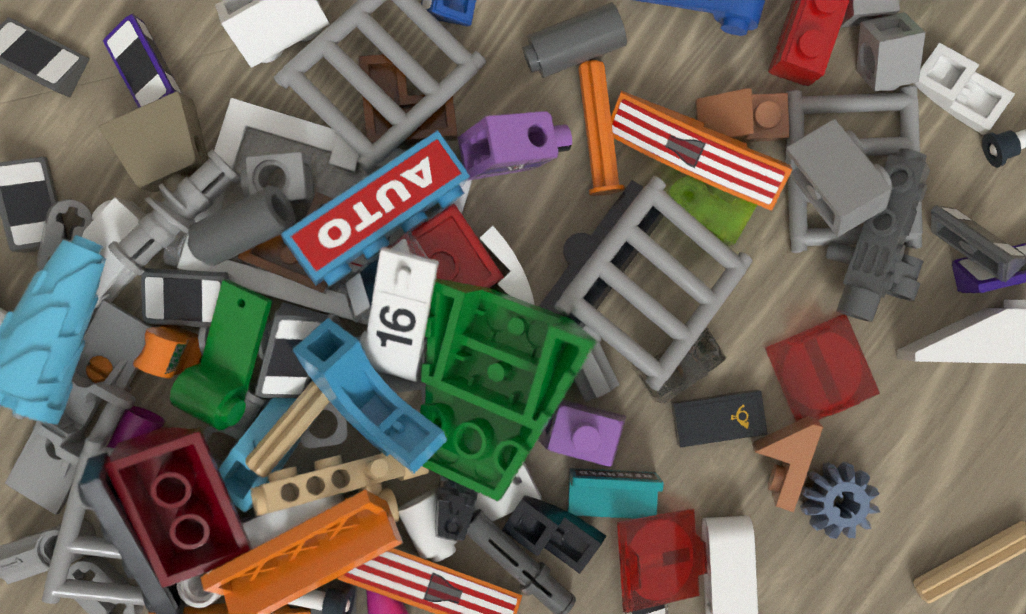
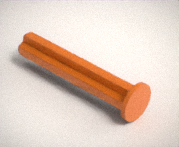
[578,60,625,196]

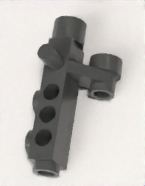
[826,149,930,322]

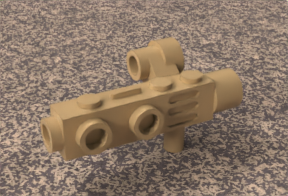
[251,453,429,522]

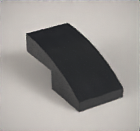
[502,495,607,574]

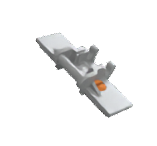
[5,300,152,515]

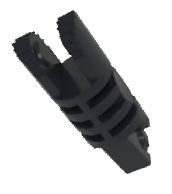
[435,475,478,542]

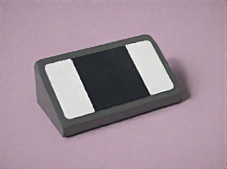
[0,17,90,98]
[0,157,68,253]
[931,205,1026,283]
[141,268,230,328]
[255,302,328,398]

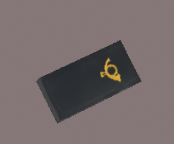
[671,389,768,448]

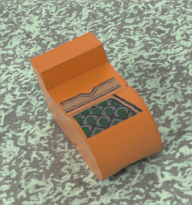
[133,325,202,378]

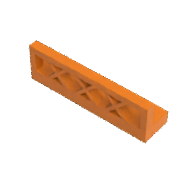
[200,489,403,614]

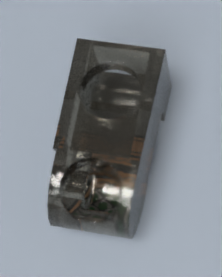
[633,327,727,404]

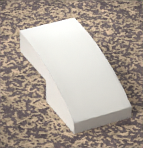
[913,43,1015,135]
[480,226,535,305]

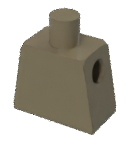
[99,91,208,193]

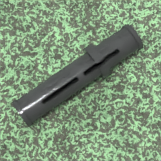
[467,509,576,614]

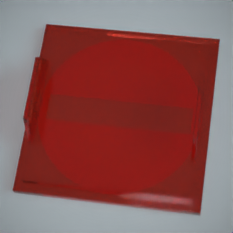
[765,314,880,422]
[617,508,708,613]

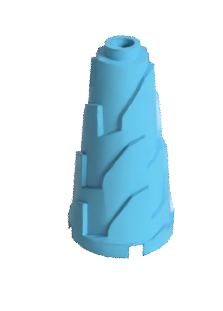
[0,235,106,424]

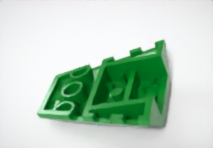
[420,278,597,501]

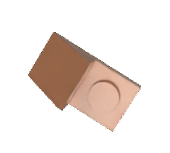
[695,88,789,142]
[752,416,823,512]

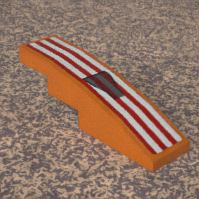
[611,90,793,211]
[337,548,523,614]

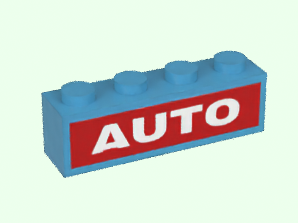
[281,130,470,286]

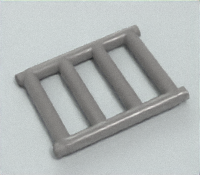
[274,0,486,172]
[786,85,923,253]
[555,176,753,391]
[42,437,223,606]

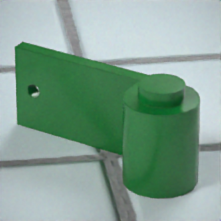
[170,279,273,430]

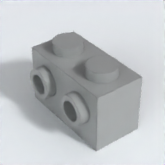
[785,119,892,237]

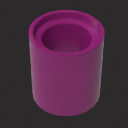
[106,405,165,448]

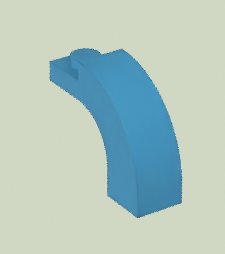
[292,318,447,474]

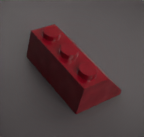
[104,427,253,588]

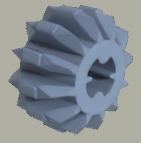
[800,462,880,539]

